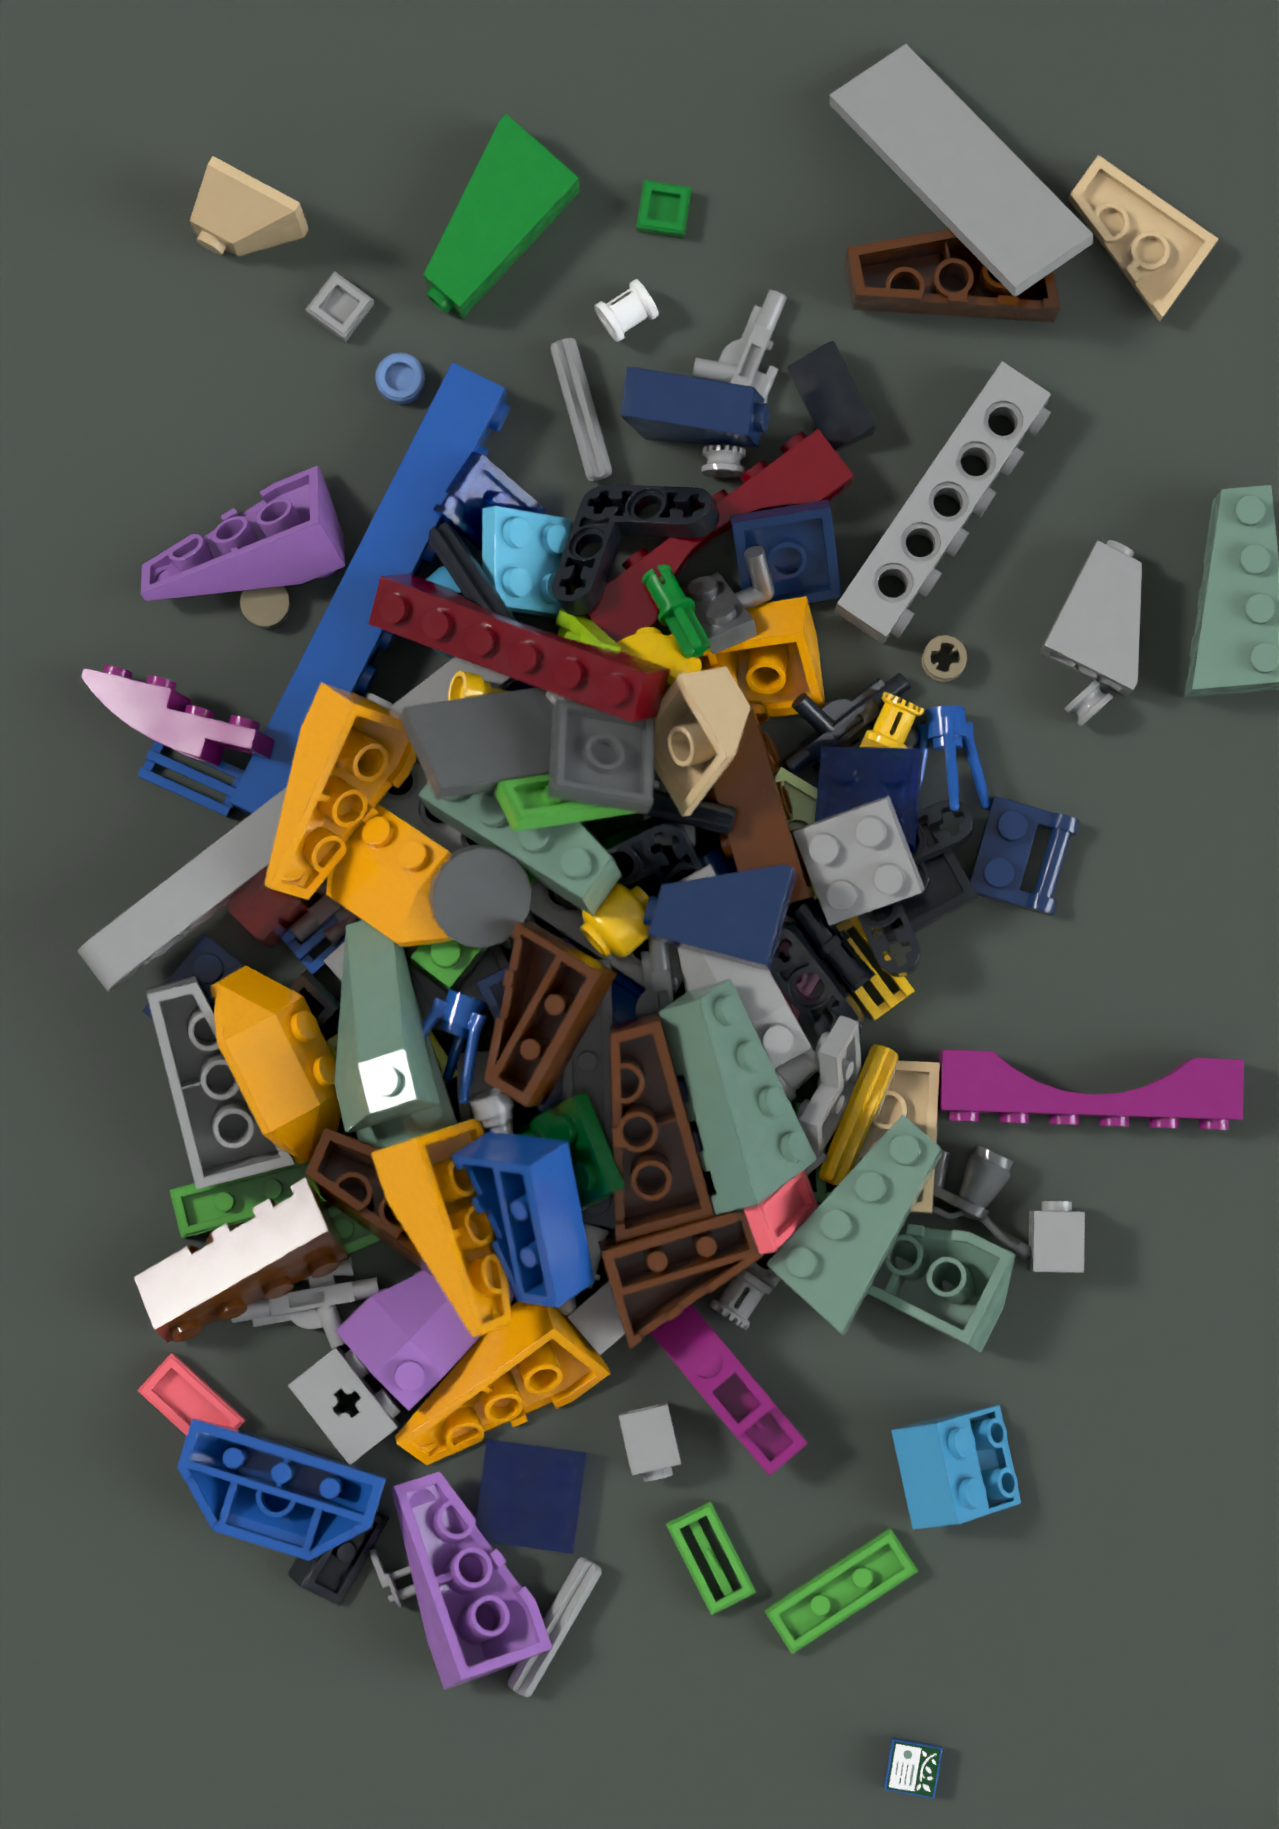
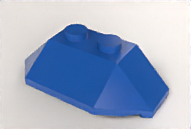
[177,1418,387,1561]

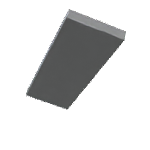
[829,44,1093,297]

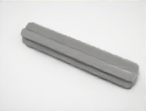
[550,338,612,481]
[508,1557,602,1697]

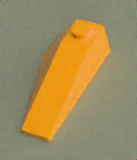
[668,596,825,717]
[264,682,417,900]
[371,1118,512,1338]
[395,1301,611,1466]

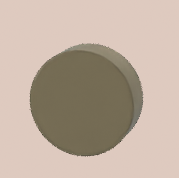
[240,586,291,629]

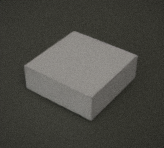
[306,271,375,342]

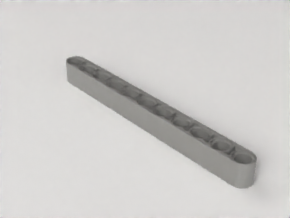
[77,657,517,992]

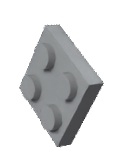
[793,795,925,925]

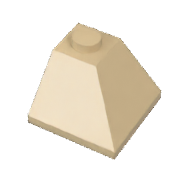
[190,156,309,257]
[654,667,750,817]

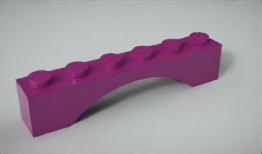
[938,1050,1244,1130]

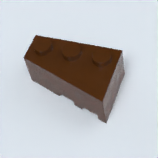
[484,922,617,1107]
[598,1208,762,1349]

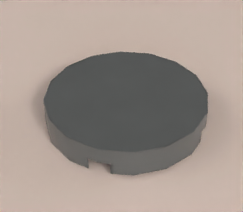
[428,845,532,948]

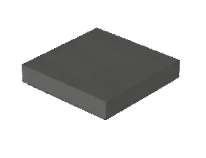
[548,699,656,814]

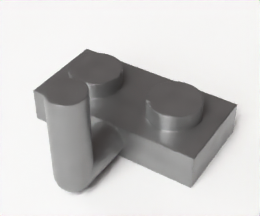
[681,546,775,655]

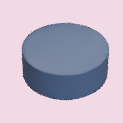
[375,353,425,405]

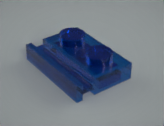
[433,451,547,552]

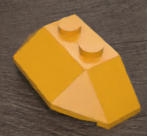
[326,804,453,947]
[210,966,341,1165]

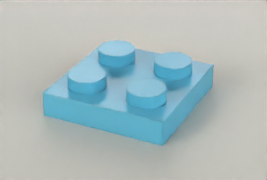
[482,506,571,618]

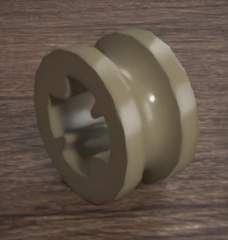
[921,635,967,683]

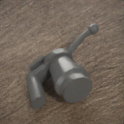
[933,1145,1031,1259]

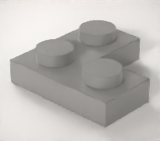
[797,1015,862,1157]

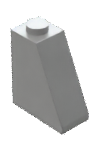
[1039,540,1142,697]

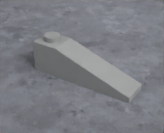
[677,864,812,1068]

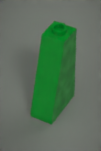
[423,114,580,319]

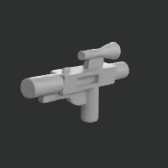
[693,290,787,403]
[231,1256,380,1349]

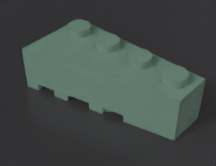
[766,1114,942,1336]

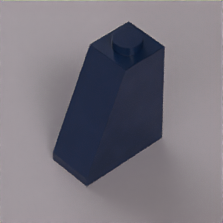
[620,367,769,447]
[643,864,797,971]

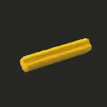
[819,1044,898,1186]

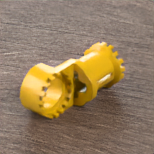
[850,692,925,791]

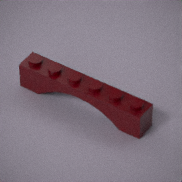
[585,429,854,643]
[368,573,670,722]

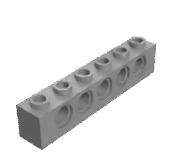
[834,361,1051,644]

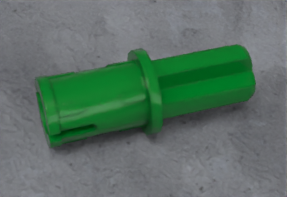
[642,564,710,658]

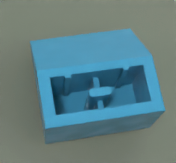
[891,1405,1021,1530]

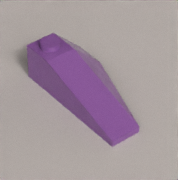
[141,465,345,601]
[335,1269,516,1411]
[391,1471,553,1690]

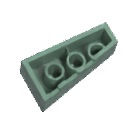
[1183,485,1279,698]
[418,782,622,916]
[659,979,817,1215]

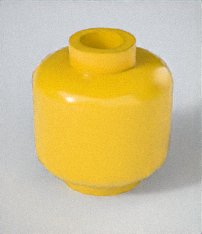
[580,883,650,958]

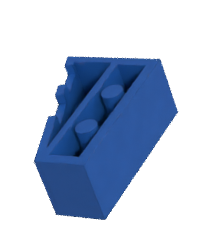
[450,1131,595,1308]

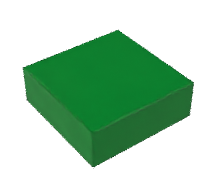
[636,180,692,239]

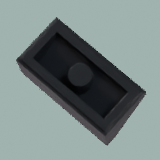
[787,341,875,452]
[288,1510,390,1606]

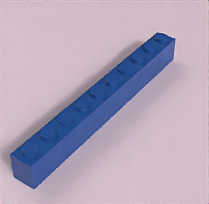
[229,362,511,815]

